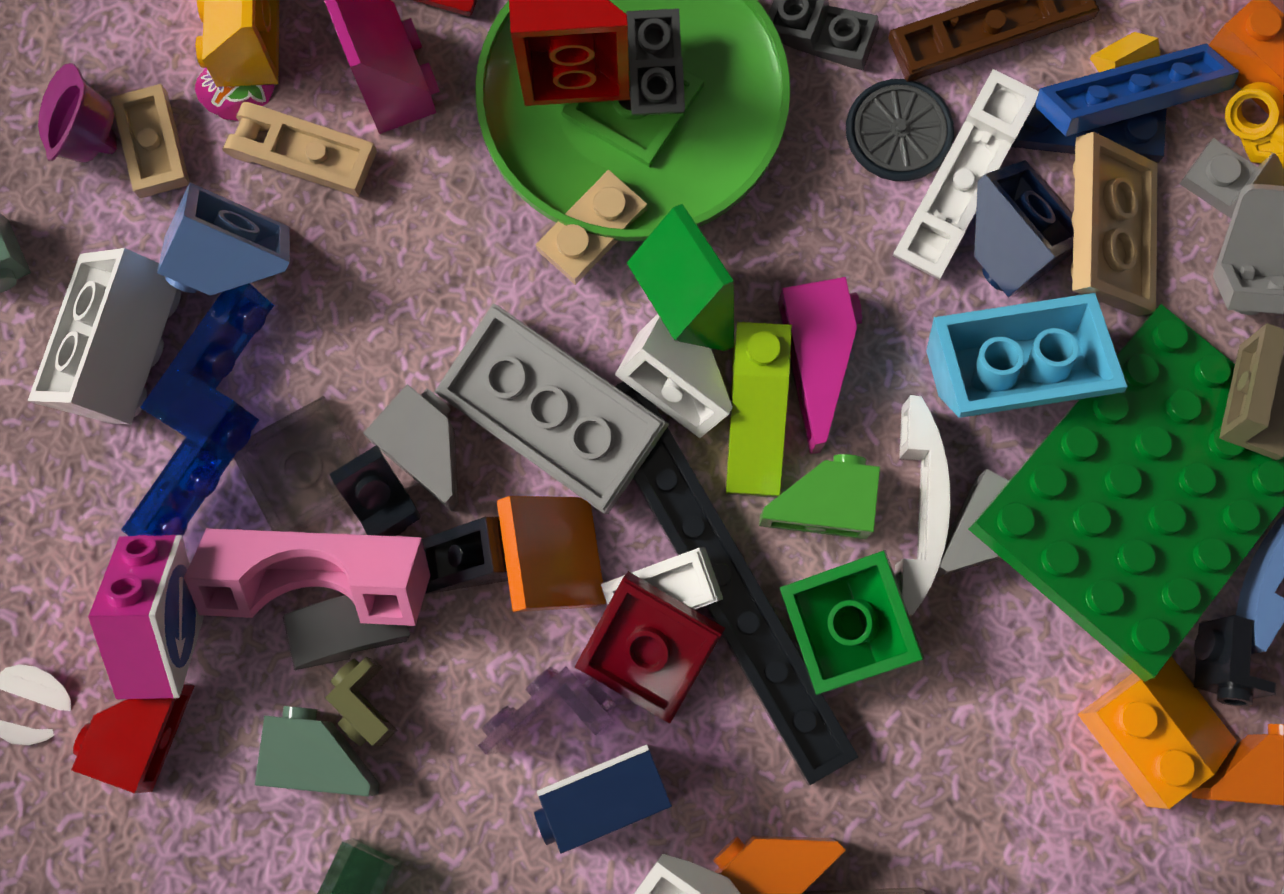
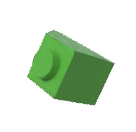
[759,454,880,539]

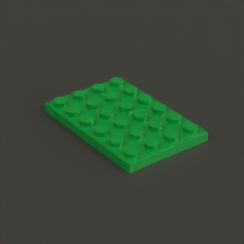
[968,304,1284,682]

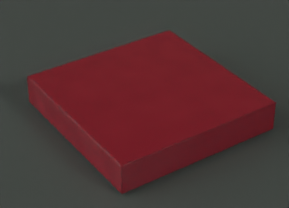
[575,571,725,724]

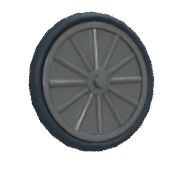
[846,79,954,181]

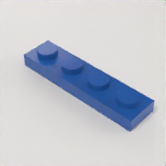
[1035,43,1240,136]

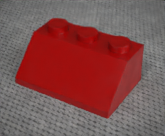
[509,0,630,106]

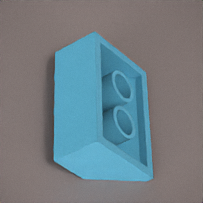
[926,293,1127,418]

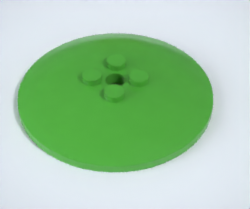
[475,0,790,242]

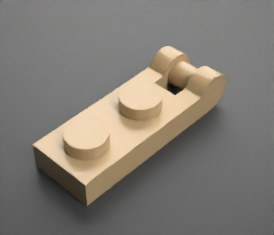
[222,102,377,197]

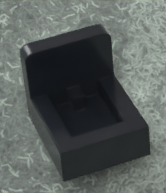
[1194,615,1276,706]

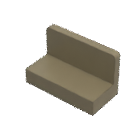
[1219,323,1284,460]

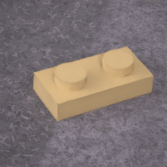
[111,84,190,199]
[535,169,647,285]

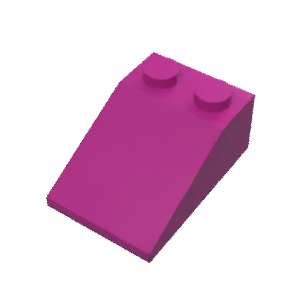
[324,0,440,134]

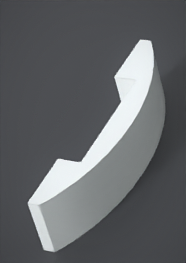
[892,69,1039,280]
[895,395,950,616]

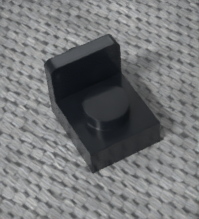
[329,445,421,536]

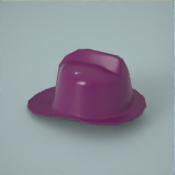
[38,63,117,163]

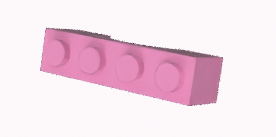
[184,528,430,626]

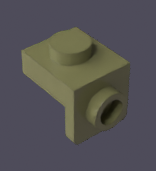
[325,657,397,747]

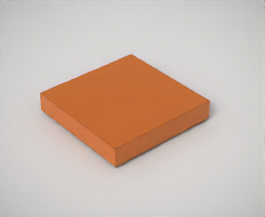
[497,496,606,612]

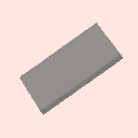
[435,303,669,514]

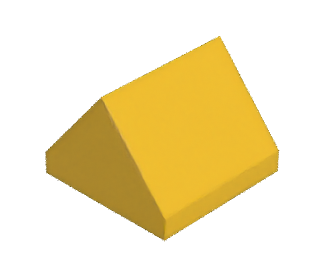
[1090,32,1160,72]

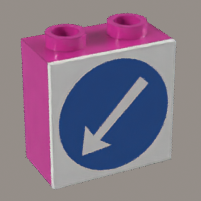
[88,535,204,699]

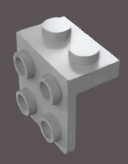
[1213,184,1284,315]

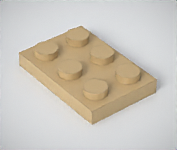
[1071,132,1158,316]

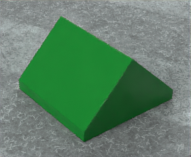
[627,204,734,351]
[779,550,925,695]

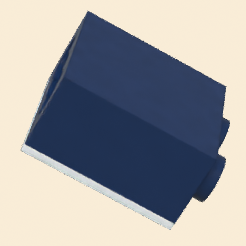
[534,745,672,854]

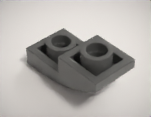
[768,0,879,70]
[626,9,685,116]
[283,595,410,670]

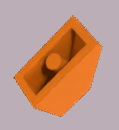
[1192,724,1284,806]
[713,836,846,894]

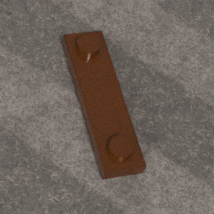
[888,0,1100,82]

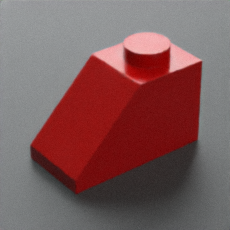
[71,682,195,794]

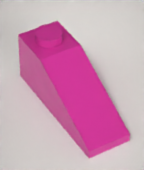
[778,277,862,454]

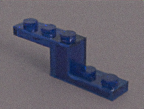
[121,283,274,537]

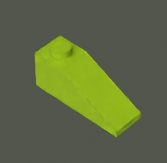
[726,322,792,497]

